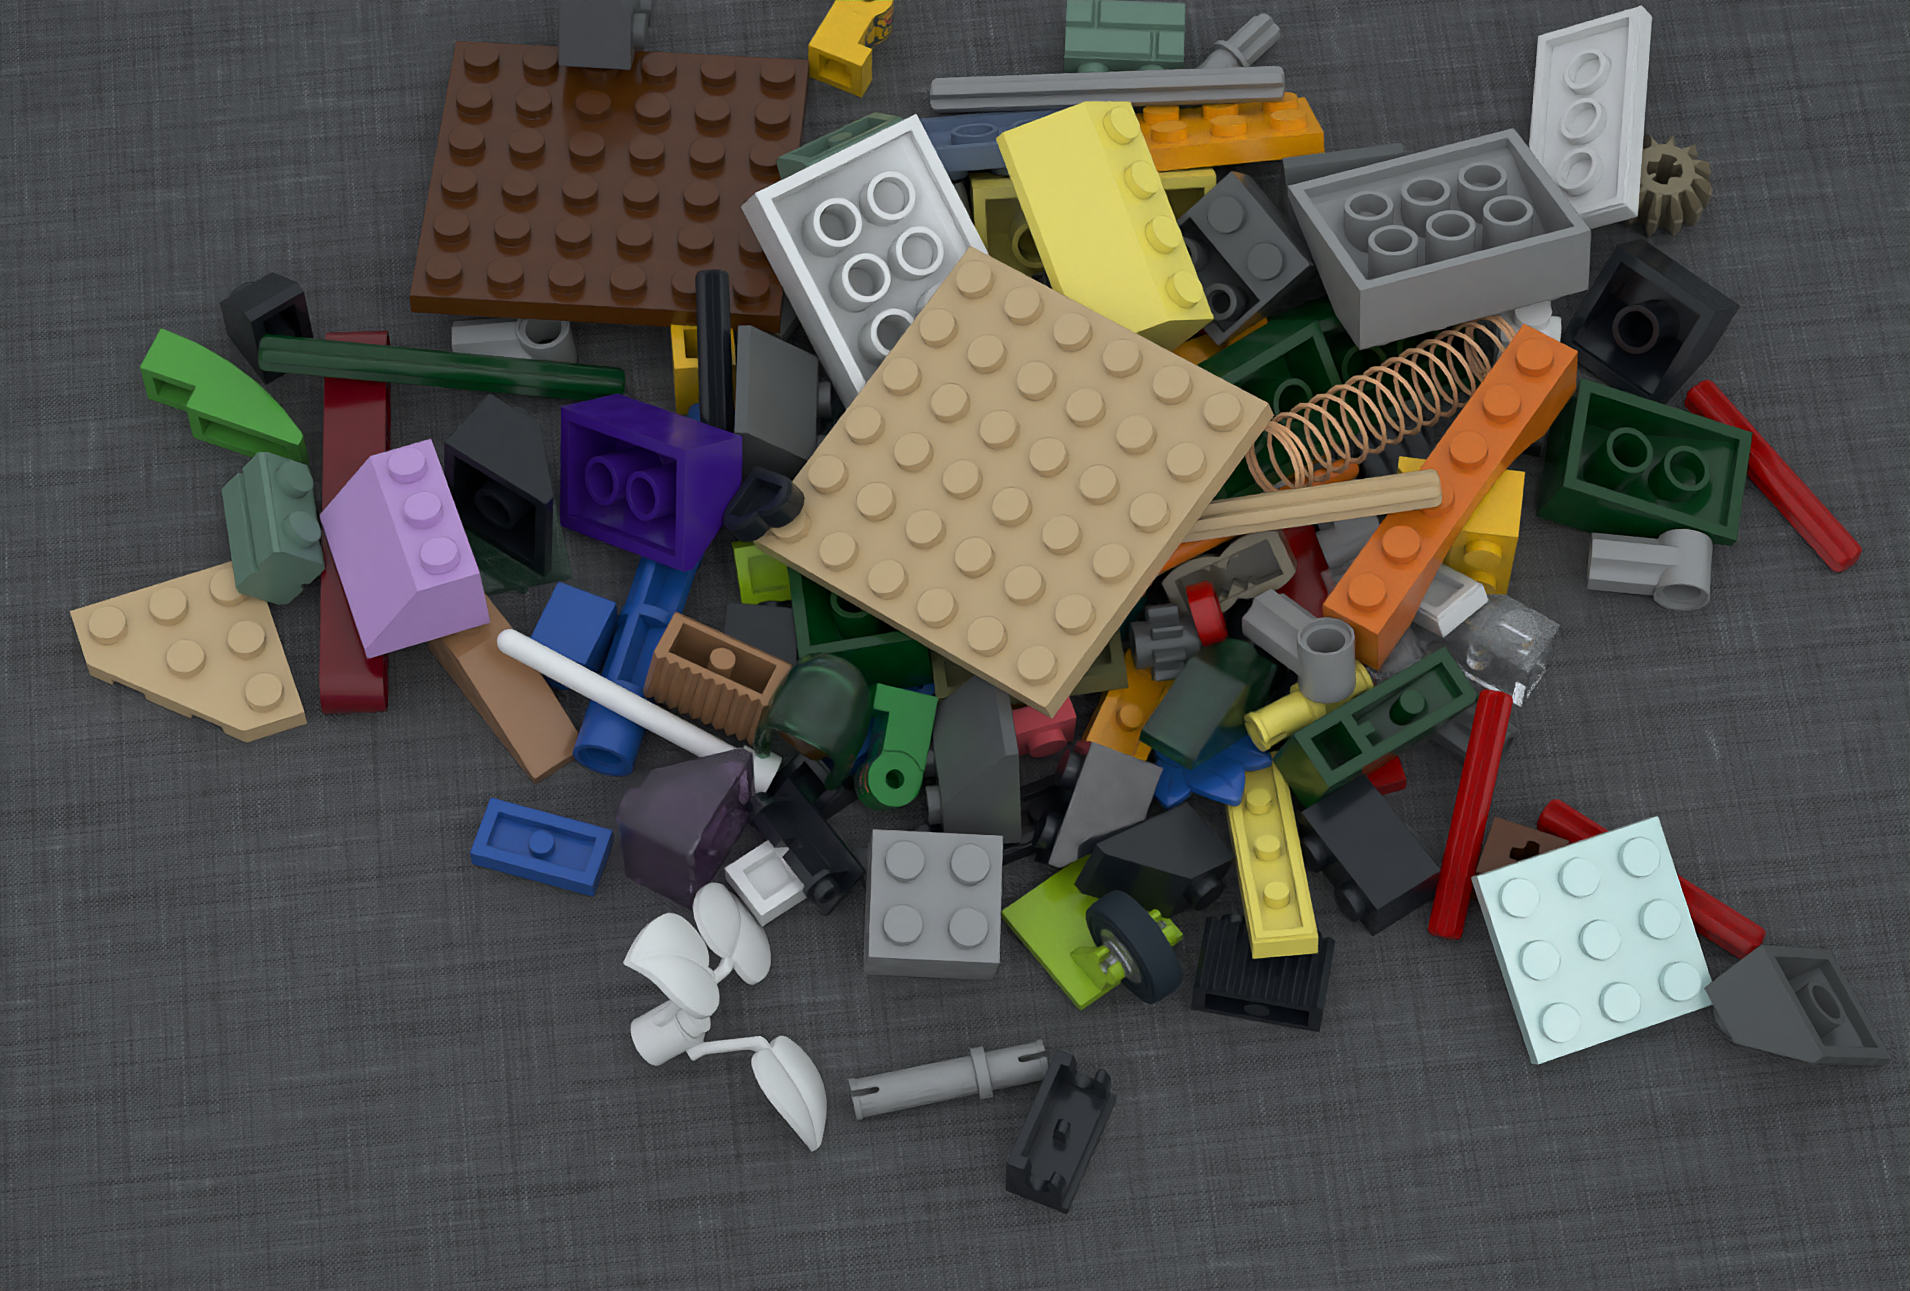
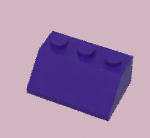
[560,393,743,572]

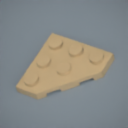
[70,561,307,743]

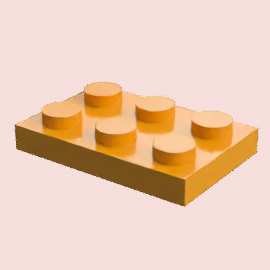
[1135,92,1325,172]

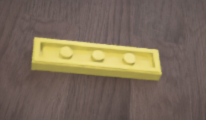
[1224,751,1318,959]

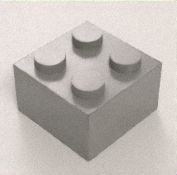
[863,829,1003,981]

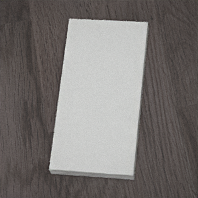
[1529,5,1652,229]

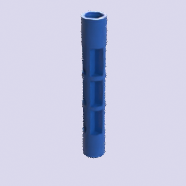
[572,403,735,777]

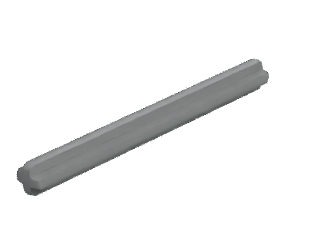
[930,66,1285,113]

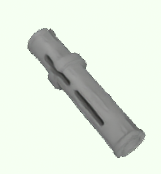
[848,1039,1048,1120]

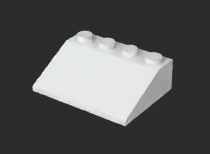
[741,114,989,410]

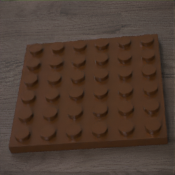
[410,41,810,333]

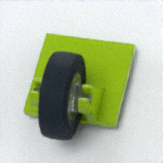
[1001,853,1183,1011]

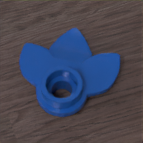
[1153,722,1272,809]

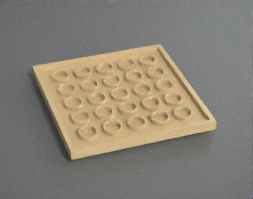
[753,246,1274,719]

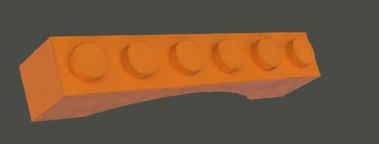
[1323,324,1578,671]

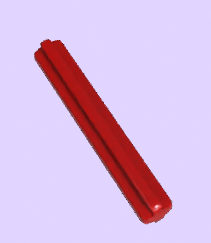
[1684,379,1862,573]
[1428,689,1513,940]
[1536,799,1766,960]

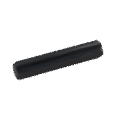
[695,269,734,433]

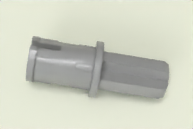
[1192,13,1281,108]

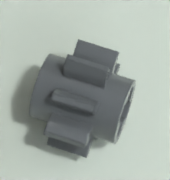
[1129,603,1200,682]

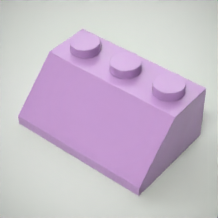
[319,439,490,659]

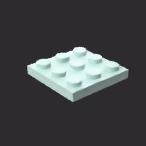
[1471,816,1713,1064]

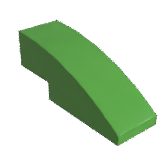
[140,328,310,468]

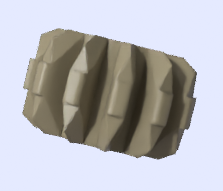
[1625,134,1713,238]

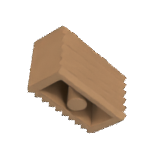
[643,612,792,746]

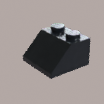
[1560,239,1740,404]
[444,394,554,577]

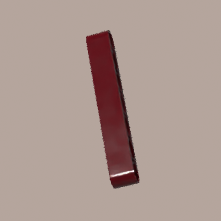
[319,330,392,714]

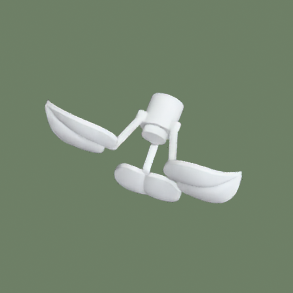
[623,882,827,1152]

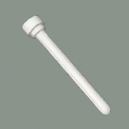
[497,629,782,798]

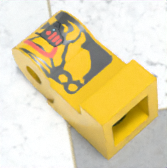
[808,0,894,98]

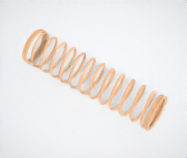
[1245,315,1516,493]

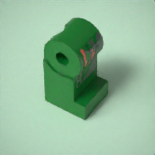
[854,683,938,811]

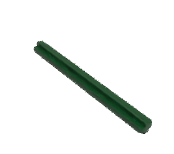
[258,334,625,401]

